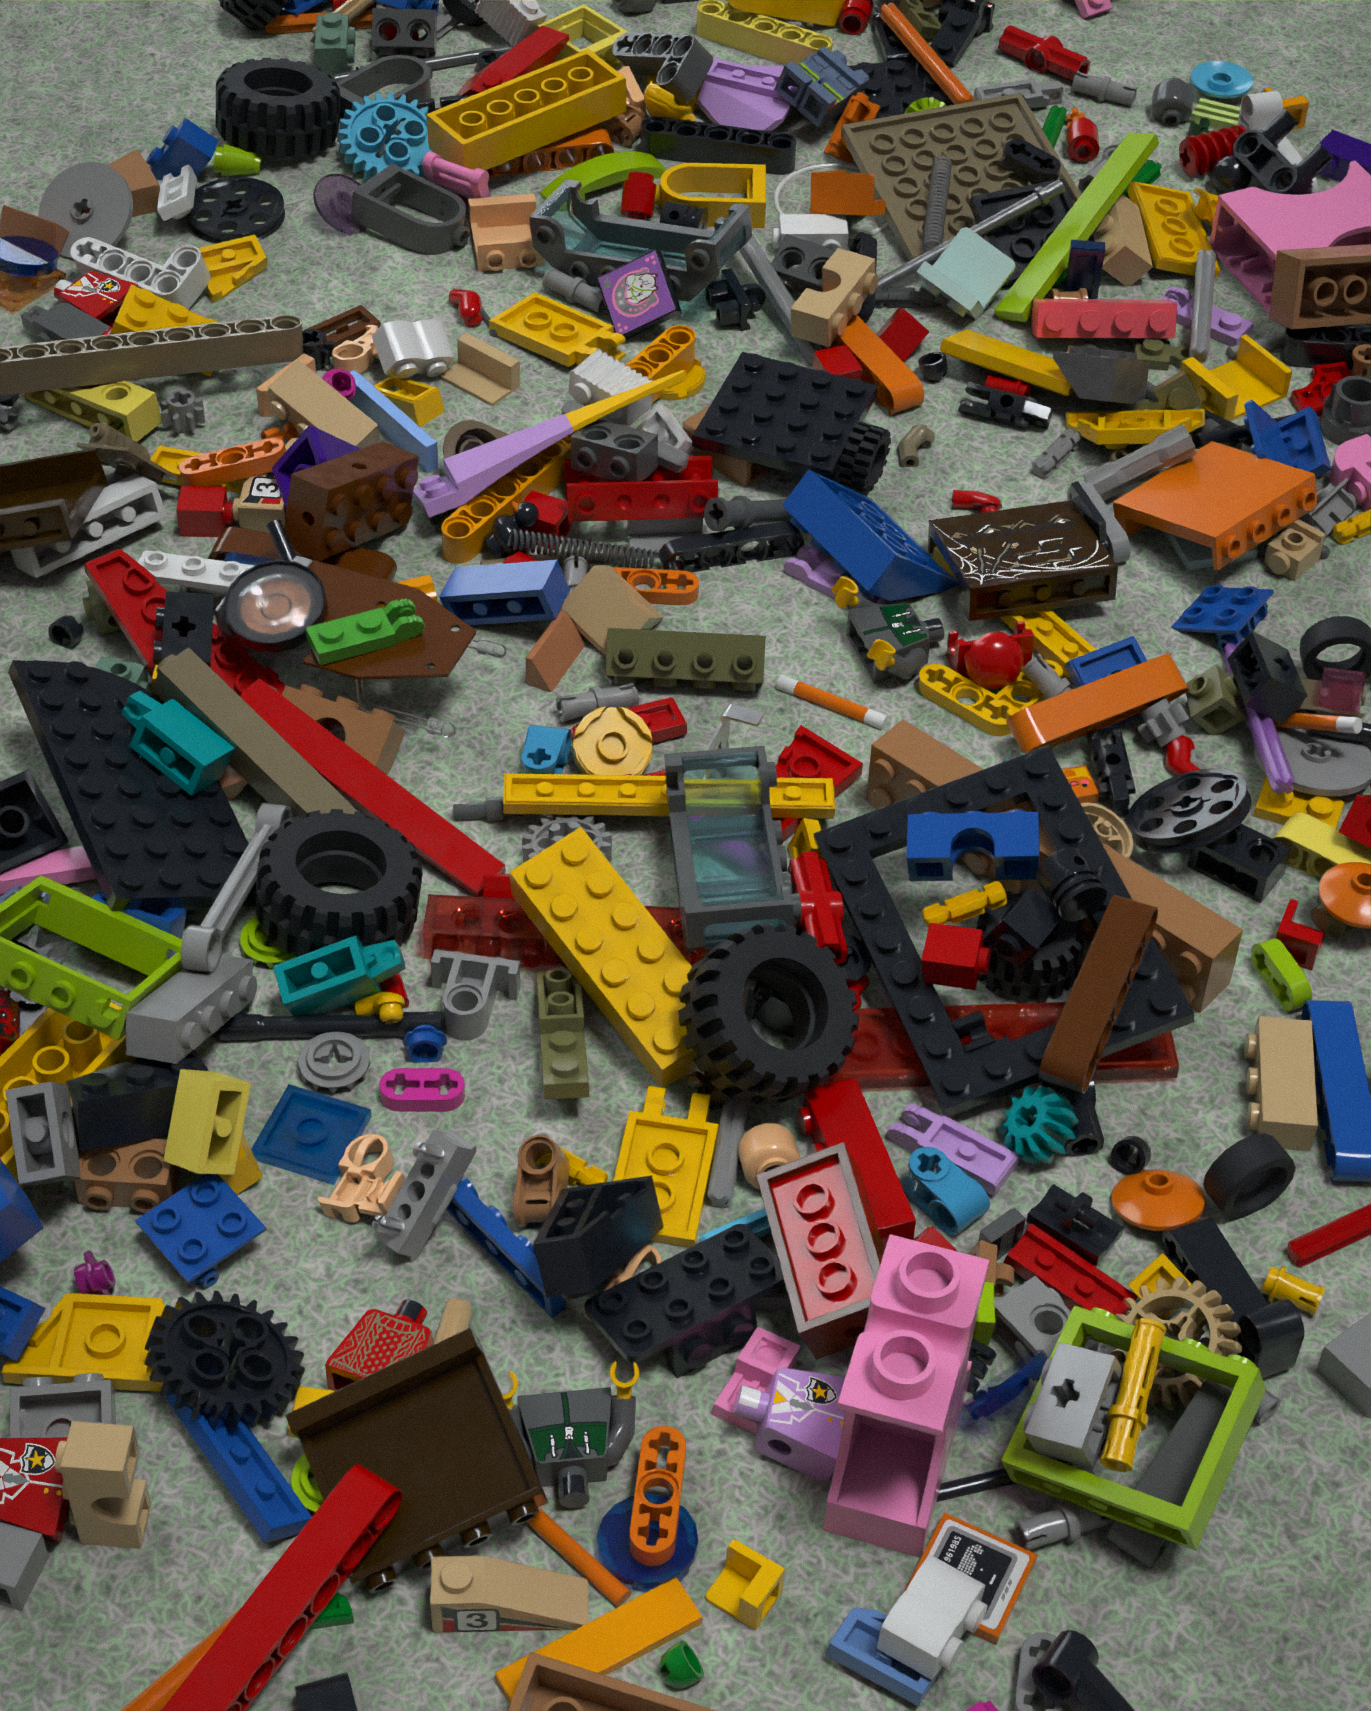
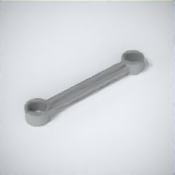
[181,803,293,972]

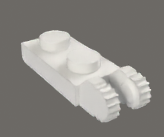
[157,164,198,221]

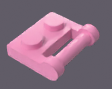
[422,151,491,211]

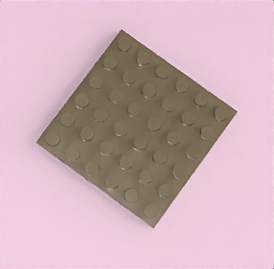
[841,93,1081,261]

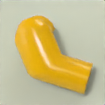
[355,992,405,1024]

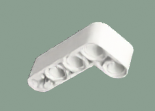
[1237,90,1318,193]
[70,237,211,310]

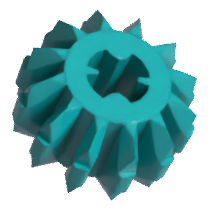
[998,1085,1079,1165]

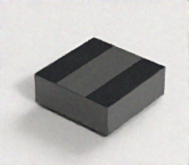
[979,1208,1026,1260]

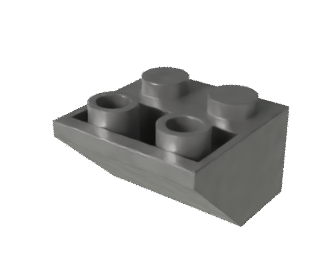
[1053,345,1150,404]

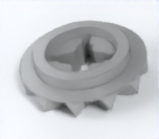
[298,1032,370,1094]

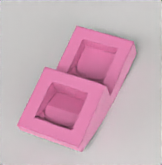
[712,1327,801,1435]

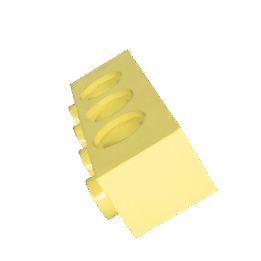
[25,381,162,442]

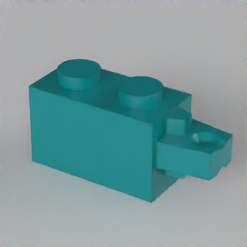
[122,690,235,796]
[273,936,406,1016]

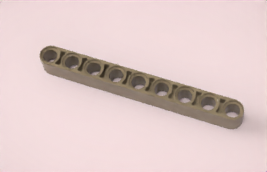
[0,315,303,396]

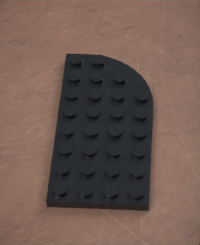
[8,660,256,911]

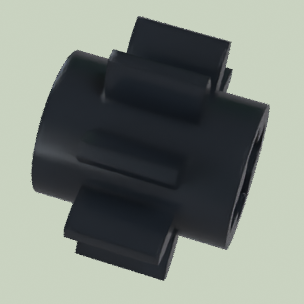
[292,329,334,371]

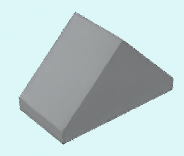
[1316,1312,1371,1418]

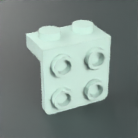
[917,227,1016,320]

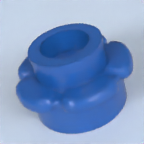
[403,1024,447,1063]

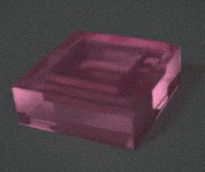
[1318,667,1366,713]

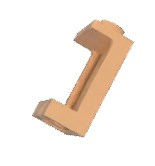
[468,193,545,271]

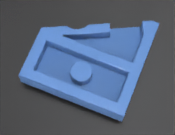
[826,1607,963,1707]

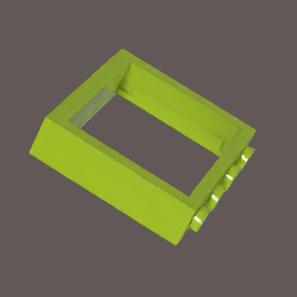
[0,875,184,1040]
[1001,1305,1266,1551]

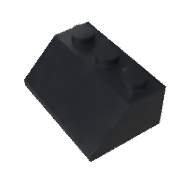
[0,769,69,874]

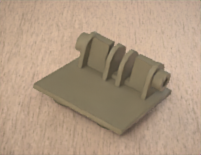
[76,423,179,483]

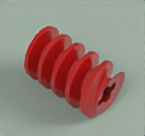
[1179,125,1247,178]

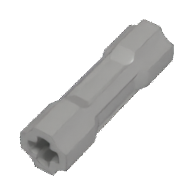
[1083,424,1197,501]

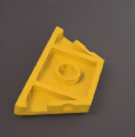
[1066,409,1205,449]
[2,1293,165,1392]

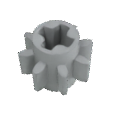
[160,390,205,433]
[1137,698,1190,747]

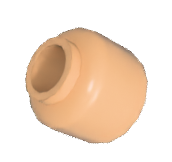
[738,1123,800,1190]

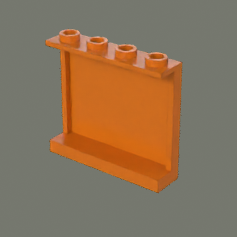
[1113,441,1317,571]

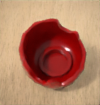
[963,632,1024,691]

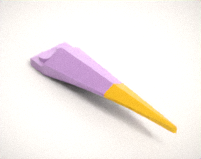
[413,369,687,518]

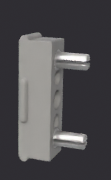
[372,1129,477,1262]

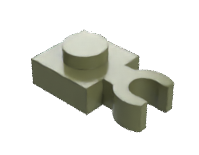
[898,0,941,39]
[1134,338,1190,371]
[1134,370,1203,411]

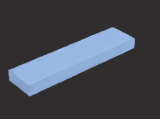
[349,370,438,473]

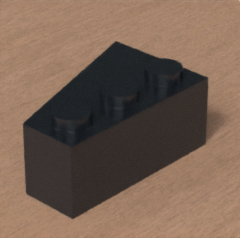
[66,1050,209,1151]
[533,1175,664,1299]

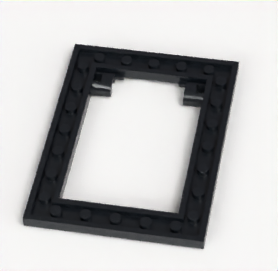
[813,745,1194,1117]

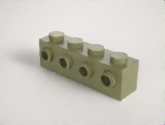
[605,628,766,691]

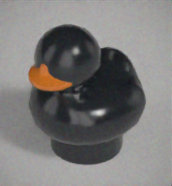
[484,501,539,559]

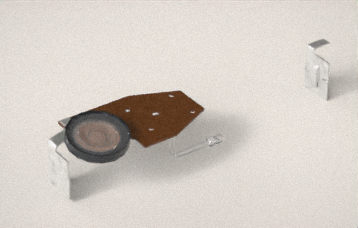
[215,556,764,777]

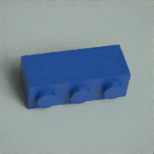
[439,560,570,625]

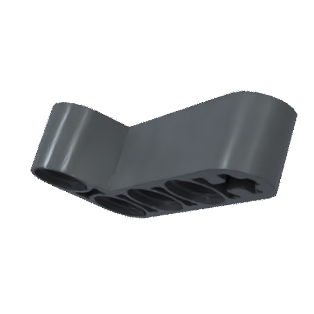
[612,32,713,105]
[1107,1379,1253,1568]

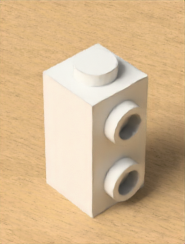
[772,214,849,250]

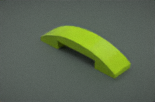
[540,151,667,212]

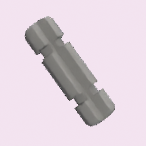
[1031,428,1082,479]

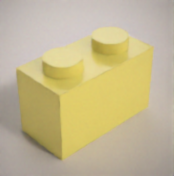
[163,1069,251,1175]

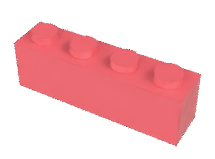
[1031,299,1177,338]

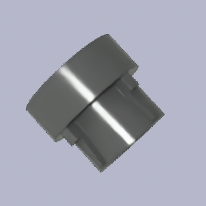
[1320,376,1371,445]

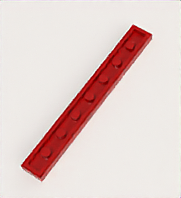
[240,678,506,899]

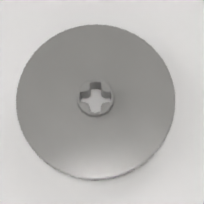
[38,162,133,259]
[1254,727,1371,796]

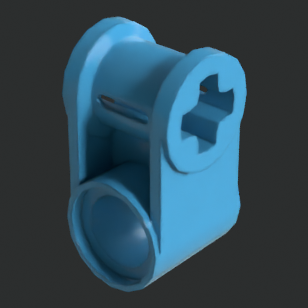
[521,724,571,774]
[903,1147,990,1237]

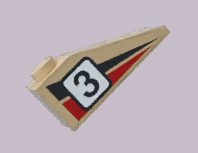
[233,438,297,533]
[430,1556,588,1633]

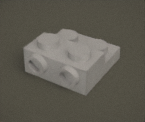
[9,1373,116,1438]

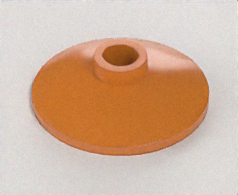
[1318,862,1371,929]
[1112,1169,1205,1231]

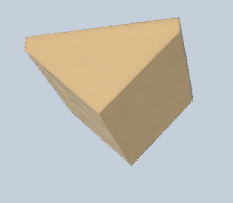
[559,565,664,657]

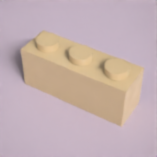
[1093,194,1153,286]
[268,359,379,449]
[1244,1016,1318,1151]

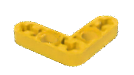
[918,659,1063,737]

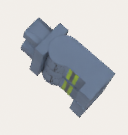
[774,46,869,128]

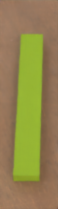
[994,132,1159,322]

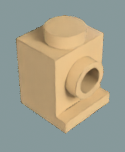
[1263,519,1326,582]

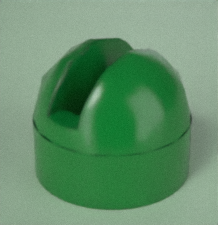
[658,1640,704,1689]

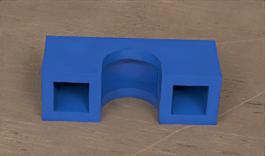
[907,810,1040,881]

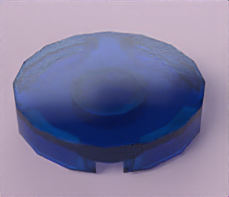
[0,236,58,277]
[962,1349,1049,1420]
[597,1494,699,1592]

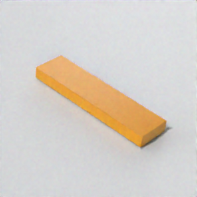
[495,1577,703,1704]

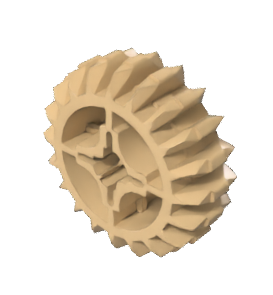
[1110,1276,1242,1410]

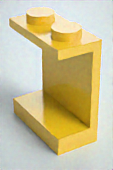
[1180,334,1292,421]

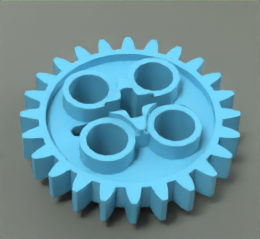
[337,92,434,180]

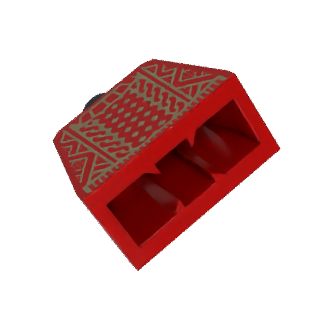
[325,1299,433,1391]

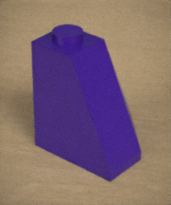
[272,426,361,509]

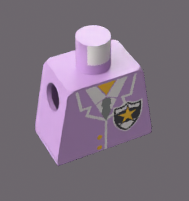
[733,1368,845,1481]

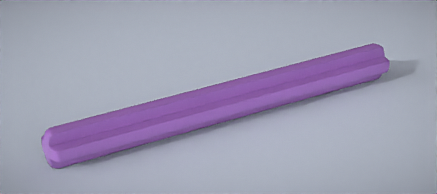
[1223,642,1295,795]

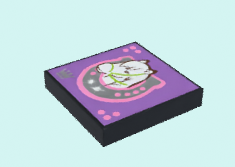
[597,248,682,340]

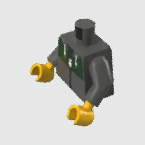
[831,576,944,684]
[503,1361,640,1508]

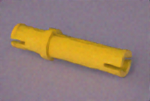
[1099,1318,1167,1472]

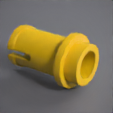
[1260,1265,1325,1316]

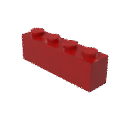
[797,1078,916,1251]

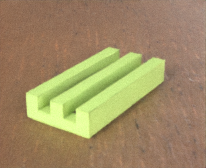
[1190,98,1240,130]

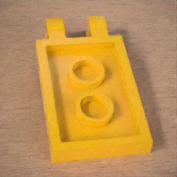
[489,292,626,367]
[613,1086,719,1247]

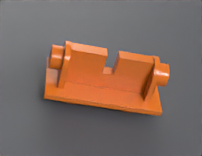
[824,92,880,163]

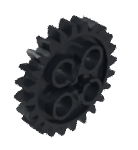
[144,1291,305,1429]

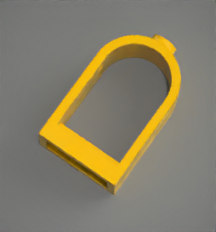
[654,163,766,228]

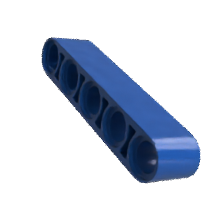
[1301,1000,1371,1182]

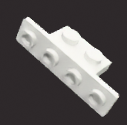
[138,551,255,605]

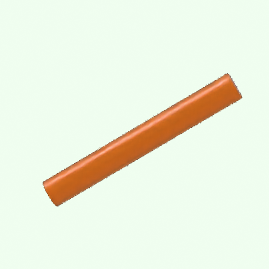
[525,1508,631,1607]

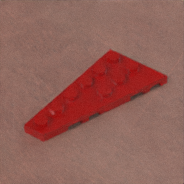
[85,549,296,696]

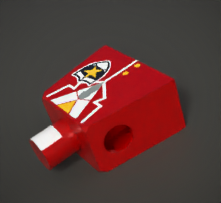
[54,271,139,327]
[0,1437,70,1542]

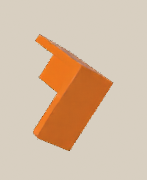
[810,170,885,216]

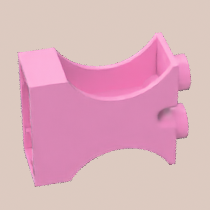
[1210,161,1371,313]
[823,1234,990,1557]

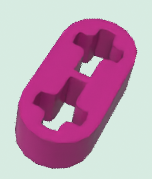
[379,1068,465,1112]

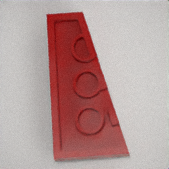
[741,725,863,857]

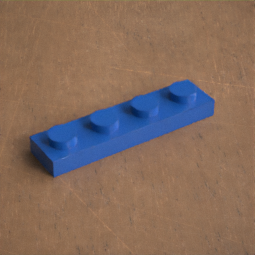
[446,1176,567,1318]
[166,1394,312,1543]

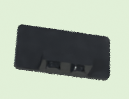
[584,1224,786,1378]

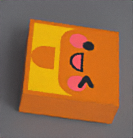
[1062,765,1099,803]

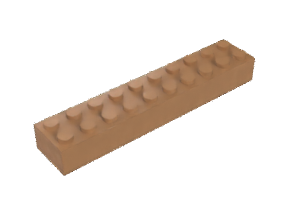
[866,719,1243,1013]

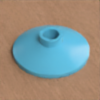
[1190,61,1253,98]

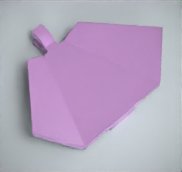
[697,58,799,131]

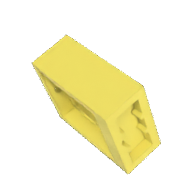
[537,4,628,69]

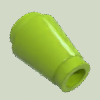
[213,144,261,177]

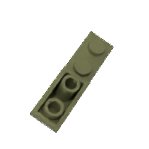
[536,968,589,1100]

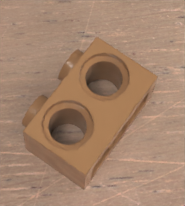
[73,1139,181,1213]

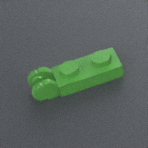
[305,598,425,665]

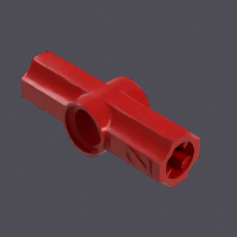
[998,25,1091,82]
[788,852,848,965]

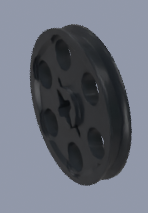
[185,177,285,244]
[1127,768,1252,853]

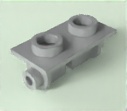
[1299,477,1357,538]

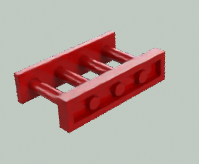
[564,455,718,522]

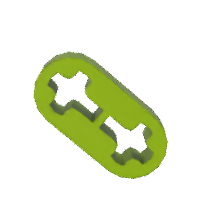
[1251,938,1312,1012]

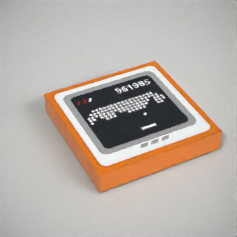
[903,1512,1038,1645]

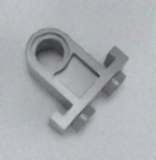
[431,949,521,1040]

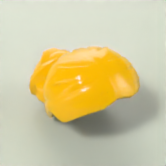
[644,81,696,121]

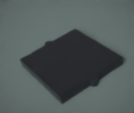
[1071,481,1109,550]

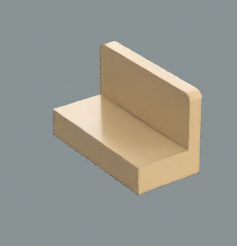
[441,333,520,406]

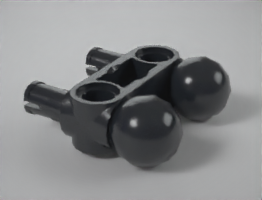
[1210,108,1334,195]

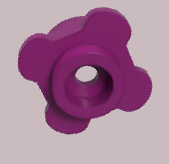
[74,1250,116,1295]

